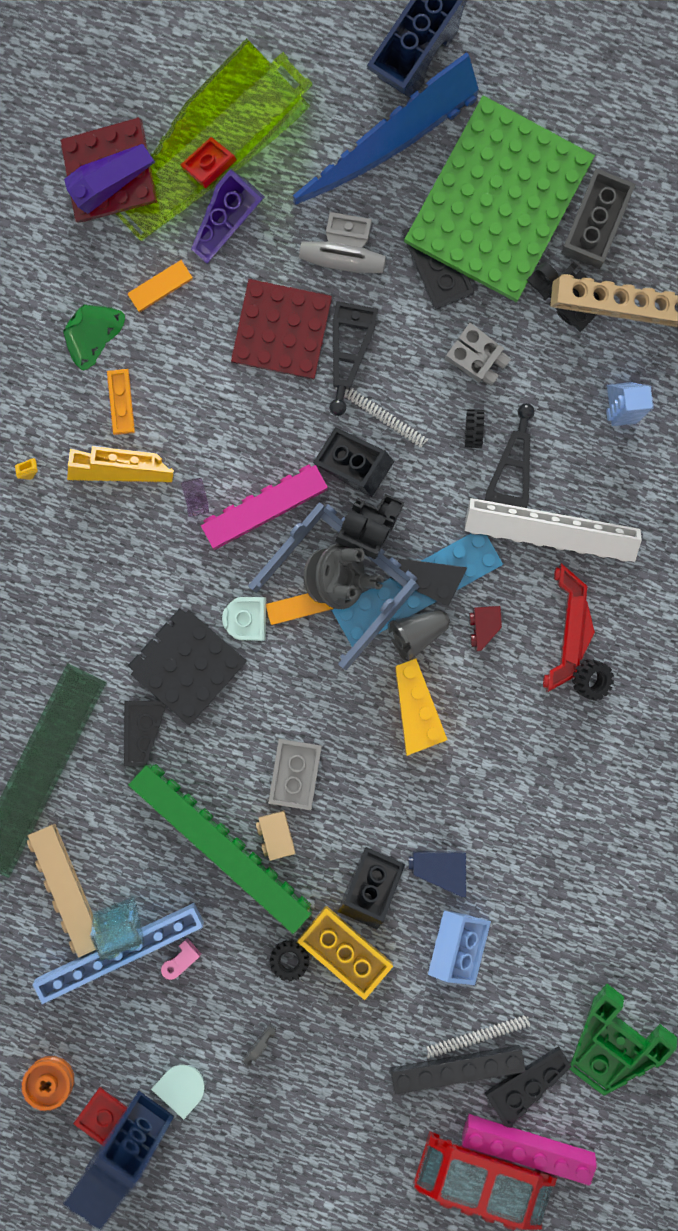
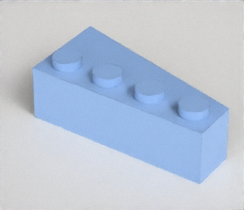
[606,382,653,426]

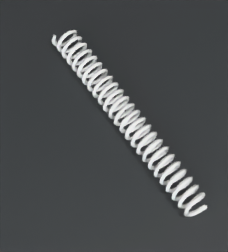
[335,388,428,448]
[426,1015,530,1059]

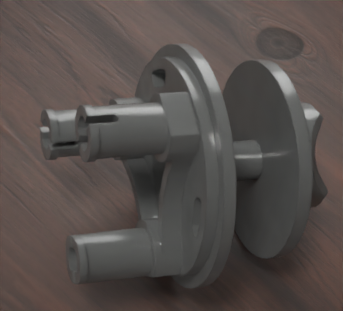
[303,544,383,609]

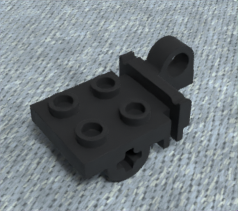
[527,262,600,332]
[335,494,404,559]

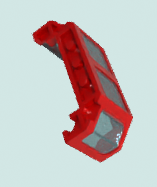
[413,1131,557,1230]

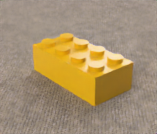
[297,905,393,1000]

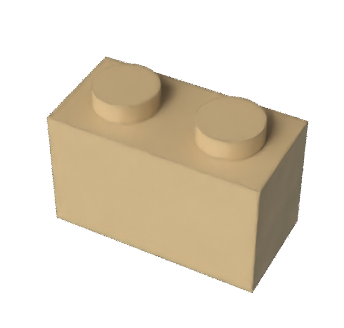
[256,810,296,861]

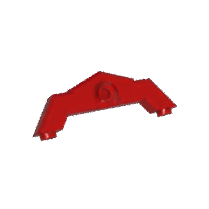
[543,563,595,692]

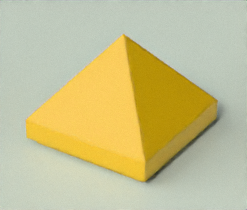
[15,458,38,480]

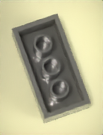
[560,168,636,269]

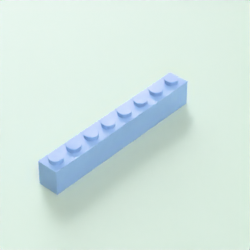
[32,902,204,1004]

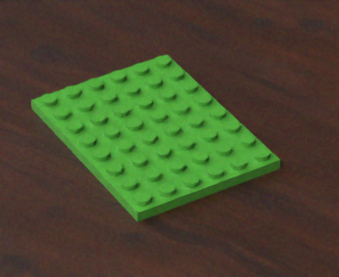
[404,95,595,303]

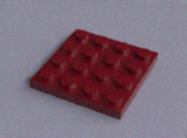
[60,117,157,223]
[231,279,332,380]

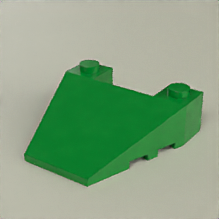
[569,984,677,1096]

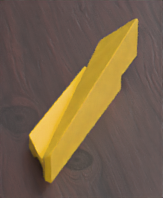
[67,446,174,482]

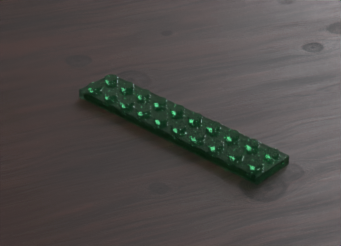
[0,663,107,878]

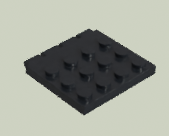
[127,608,247,726]

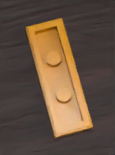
[127,260,193,313]
[107,369,135,435]
[266,593,333,625]

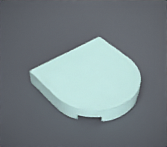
[222,597,266,641]
[151,1065,205,1119]

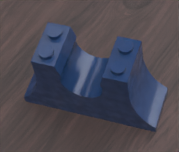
[367,0,468,99]
[63,1091,174,1231]

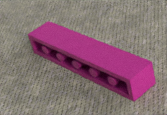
[201,465,328,550]
[462,1114,597,1186]

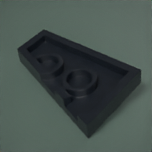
[390,558,468,607]
[124,701,166,766]

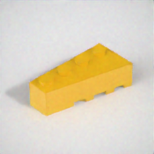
[395,658,448,756]

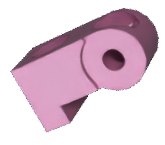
[161,938,201,980]

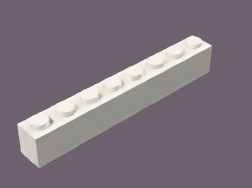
[465,498,642,562]

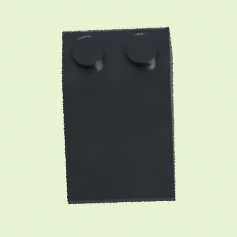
[313,427,394,497]
[337,847,405,929]

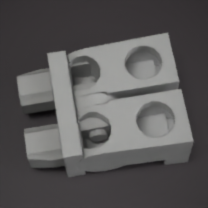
[444,323,511,386]

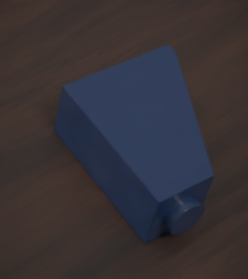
[408,851,466,897]

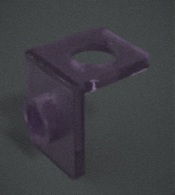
[181,478,209,517]

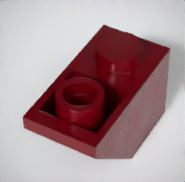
[469,606,502,652]

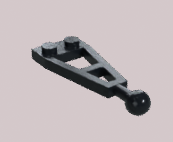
[329,301,378,416]
[484,403,535,508]

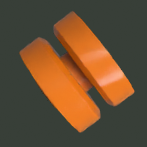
[22,1056,75,1111]

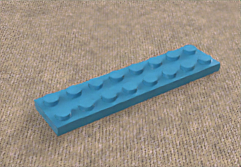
[332,533,503,647]

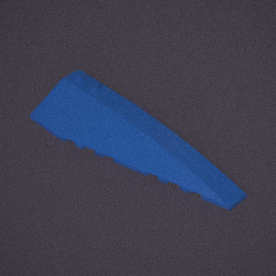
[293,52,479,205]

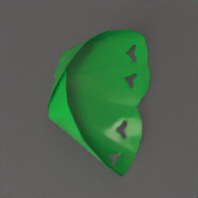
[63,304,125,371]

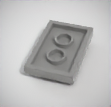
[268,739,322,810]

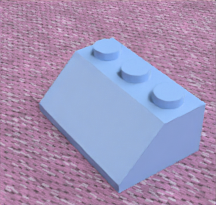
[428,910,491,985]

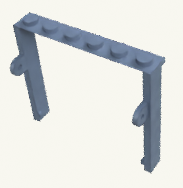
[248,502,420,670]

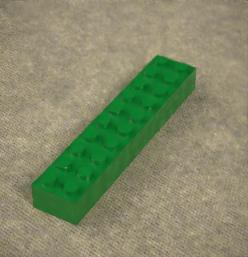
[128,764,312,934]

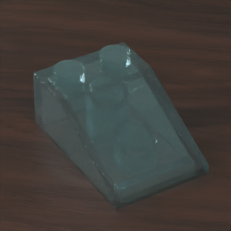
[90,897,143,960]

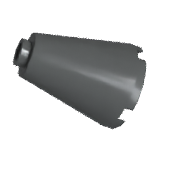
[388,610,450,661]

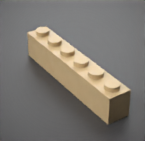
[27,824,106,958]

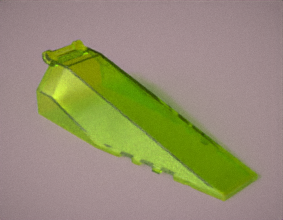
[116,38,313,241]

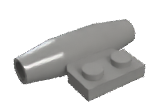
[299,212,386,273]

